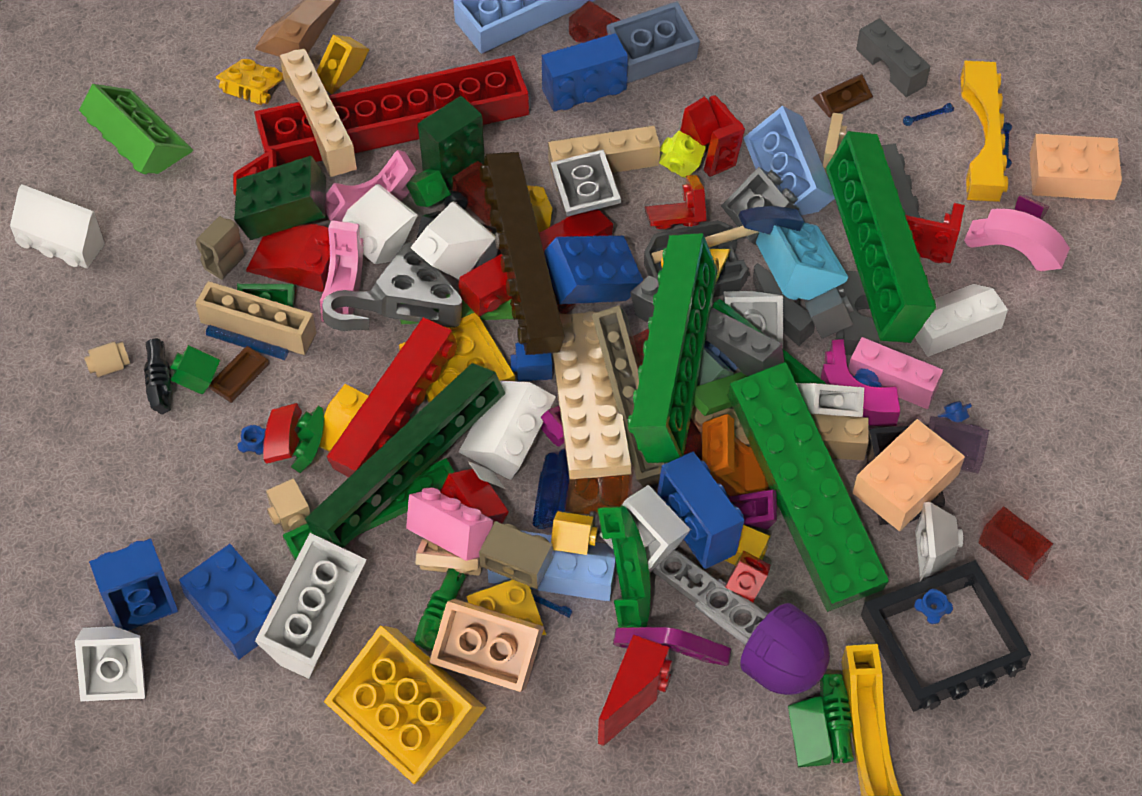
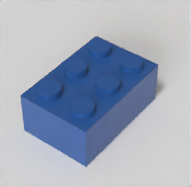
[541,33,628,112]
[544,235,643,304]
[657,451,744,569]
[89,538,179,631]
[179,544,277,660]

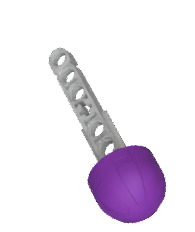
[652,550,830,695]

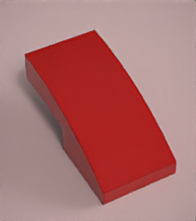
[263,403,302,464]

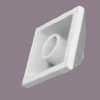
[411,201,495,279]
[724,291,783,349]
[915,502,963,581]
[75,626,146,701]

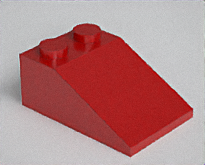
[246,224,330,292]
[598,635,673,746]

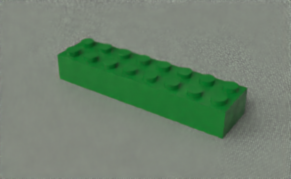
[825,131,936,343]
[628,233,718,463]
[727,362,889,612]

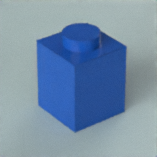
[510,343,552,382]

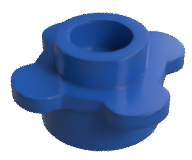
[853,369,882,387]
[938,401,972,425]
[237,425,266,455]
[914,589,953,624]

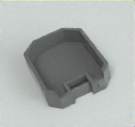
[644,220,750,297]

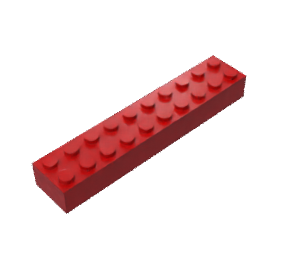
[254,55,529,167]

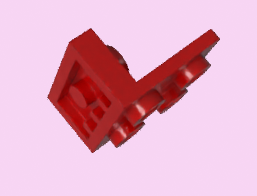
[704,95,745,177]
[645,175,706,229]
[905,203,965,263]

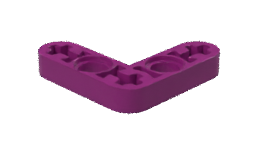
[613,627,732,666]

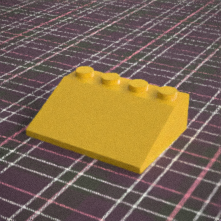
[324,625,486,784]

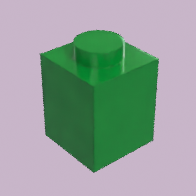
[406,169,451,207]
[170,345,220,394]

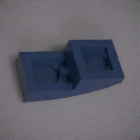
[738,206,804,235]

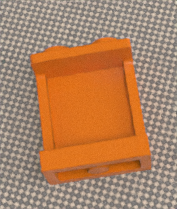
[702,414,768,496]

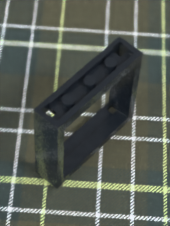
[861,560,1031,712]

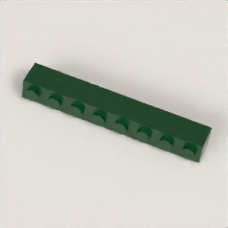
[305,363,505,548]

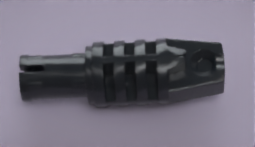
[144,338,172,415]

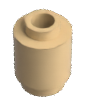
[84,341,130,377]

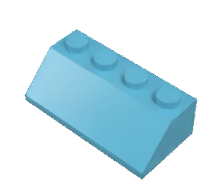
[756,222,848,300]

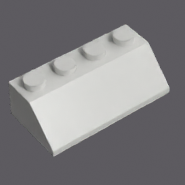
[255,533,367,679]

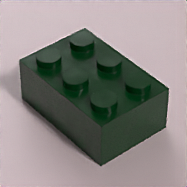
[418,96,485,190]
[234,156,326,240]

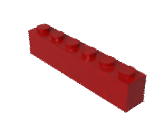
[458,209,613,317]
[326,317,458,477]

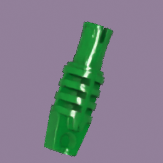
[414,568,466,651]
[820,674,854,764]

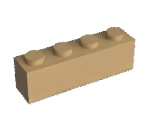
[548,126,660,182]
[195,281,317,355]

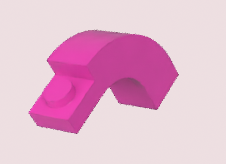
[820,339,900,426]

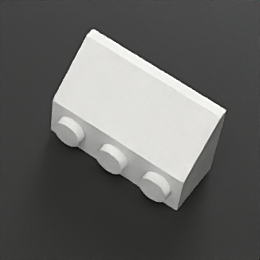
[10,184,105,269]
[915,284,1008,357]
[459,381,556,480]

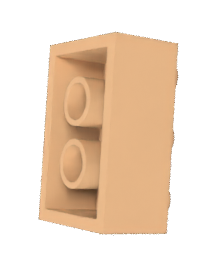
[1030,134,1122,200]
[853,419,965,532]
[429,599,544,692]

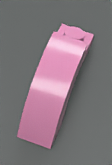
[325,150,417,222]
[964,209,1070,271]
[320,220,363,322]

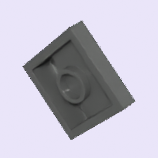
[721,167,799,245]

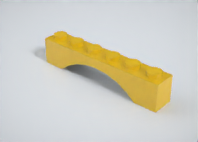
[960,61,1008,202]
[841,644,902,796]

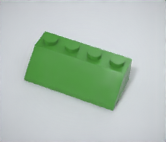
[79,84,193,174]

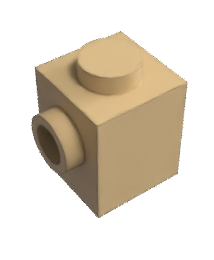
[266,478,310,532]

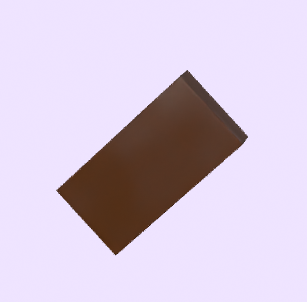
[209,346,270,403]

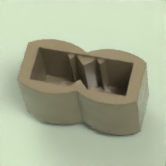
[196,216,244,280]

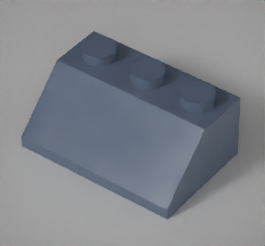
[606,1,700,83]

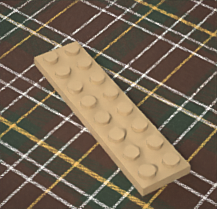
[552,311,631,479]

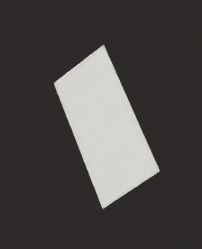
[468,461,505,489]

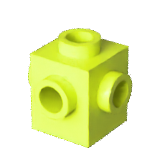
[659,131,706,178]

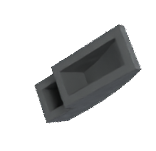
[753,263,815,346]

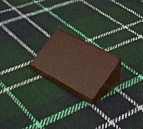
[813,74,873,118]

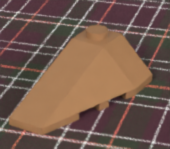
[255,0,341,57]

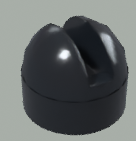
[444,191,468,210]

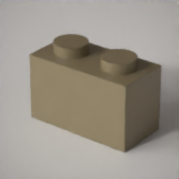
[479,521,553,589]

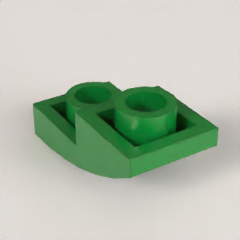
[291,405,324,473]

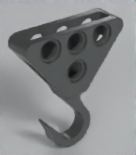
[322,243,462,331]

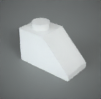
[796,383,864,417]

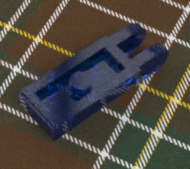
[532,449,569,529]

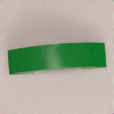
[597,506,651,628]

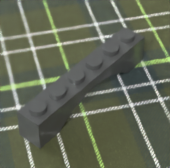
[630,275,784,376]

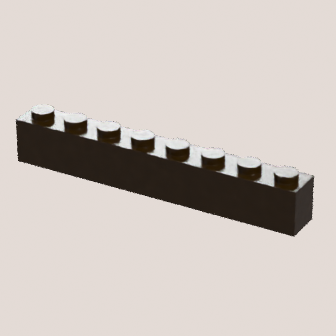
[479,152,565,355]

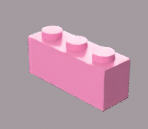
[848,337,943,409]
[406,488,493,561]

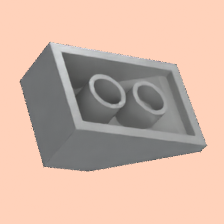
[550,149,621,216]

